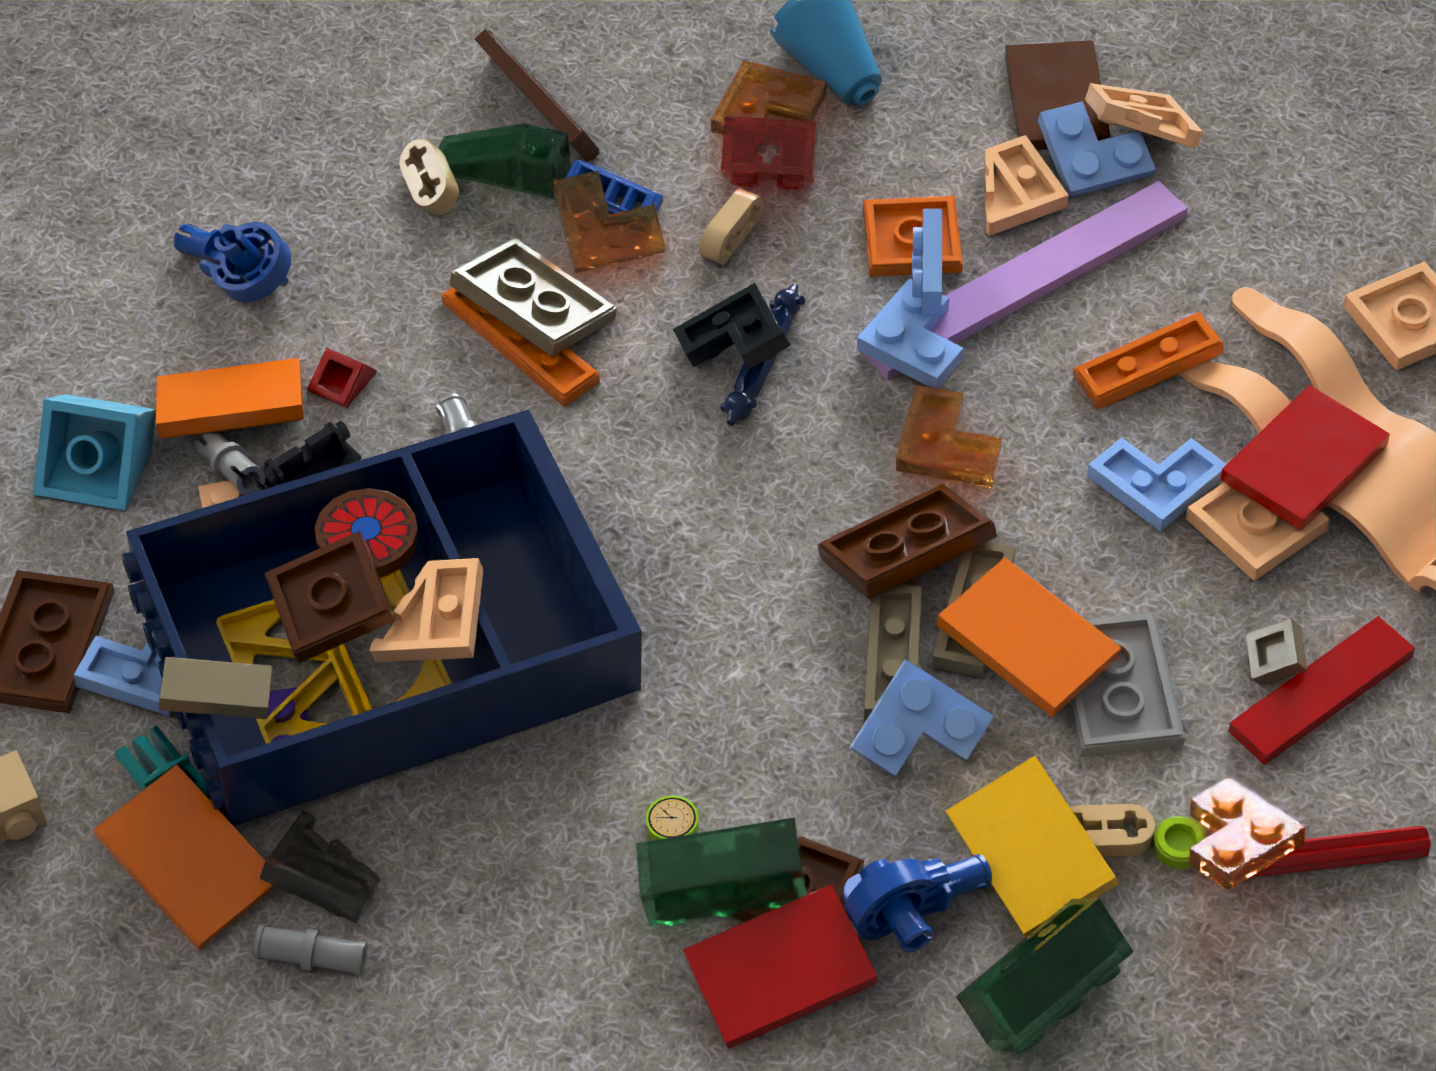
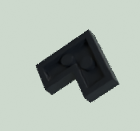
[673,283,791,369]

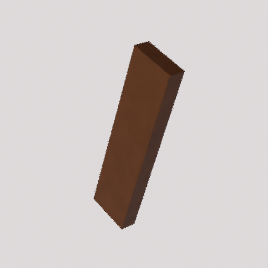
[475,29,600,162]

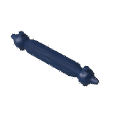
[721,284,805,426]

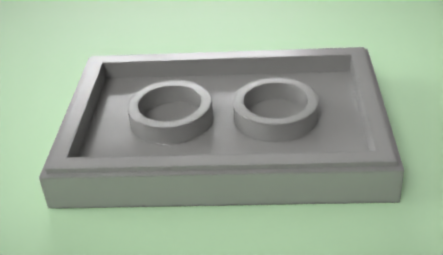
[1069,612,1185,757]

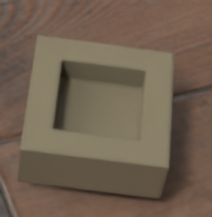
[1245,618,1307,685]

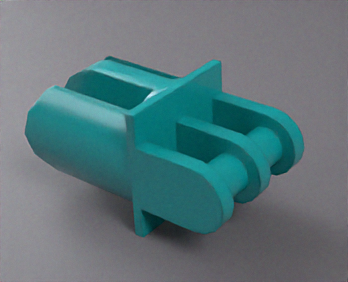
[114,725,209,799]

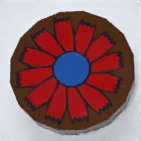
[314,488,418,578]

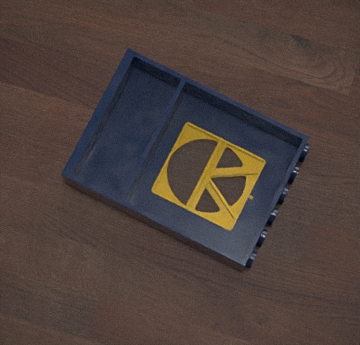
[122,409,642,826]

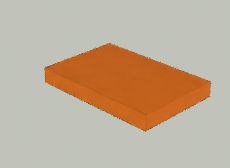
[156,358,304,439]
[936,557,1121,718]
[94,764,281,951]

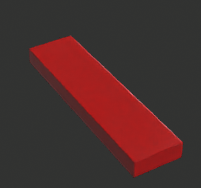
[1228,616,1415,765]

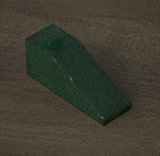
[438,123,571,200]

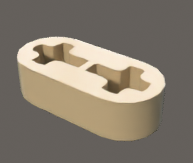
[399,138,459,216]
[699,188,764,265]
[1070,804,1155,857]

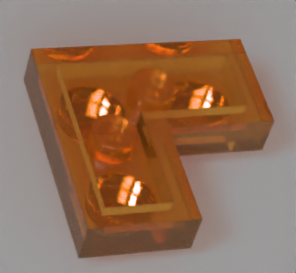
[711,60,827,144]
[552,171,666,273]
[896,385,1002,487]
[1189,777,1305,890]

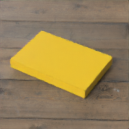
[946,756,1119,940]

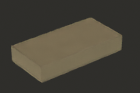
[159,657,273,719]

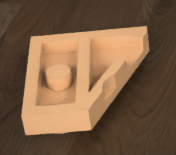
[1085,83,1203,148]
[984,135,1069,236]
[370,558,483,663]

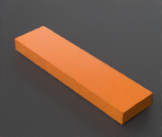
[441,287,600,407]

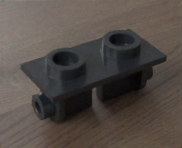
[254,421,362,489]

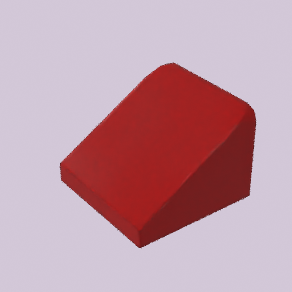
[307,347,377,408]

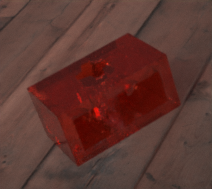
[721,116,818,190]

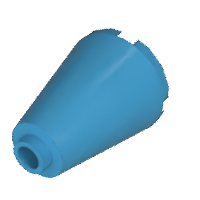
[770,0,882,105]

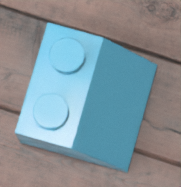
[33,394,156,511]

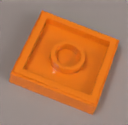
[863,196,963,277]

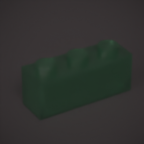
[636,817,808,926]
[956,898,1134,1054]

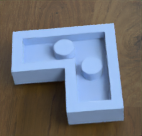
[1037,101,1156,198]
[912,209,942,316]
[857,278,963,391]
[1087,438,1227,532]
[74,636,172,716]
[849,660,994,776]

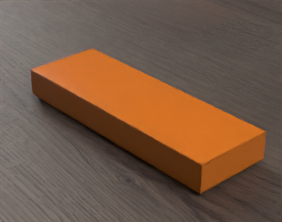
[1073,311,1224,409]

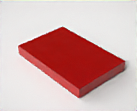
[1220,385,1390,531]
[683,884,878,1049]

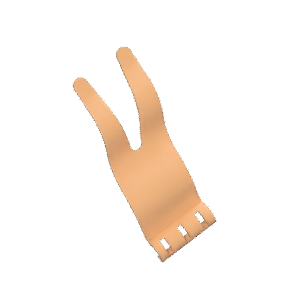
[1178,287,1436,592]

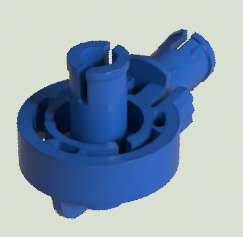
[174,222,291,302]
[843,854,992,953]

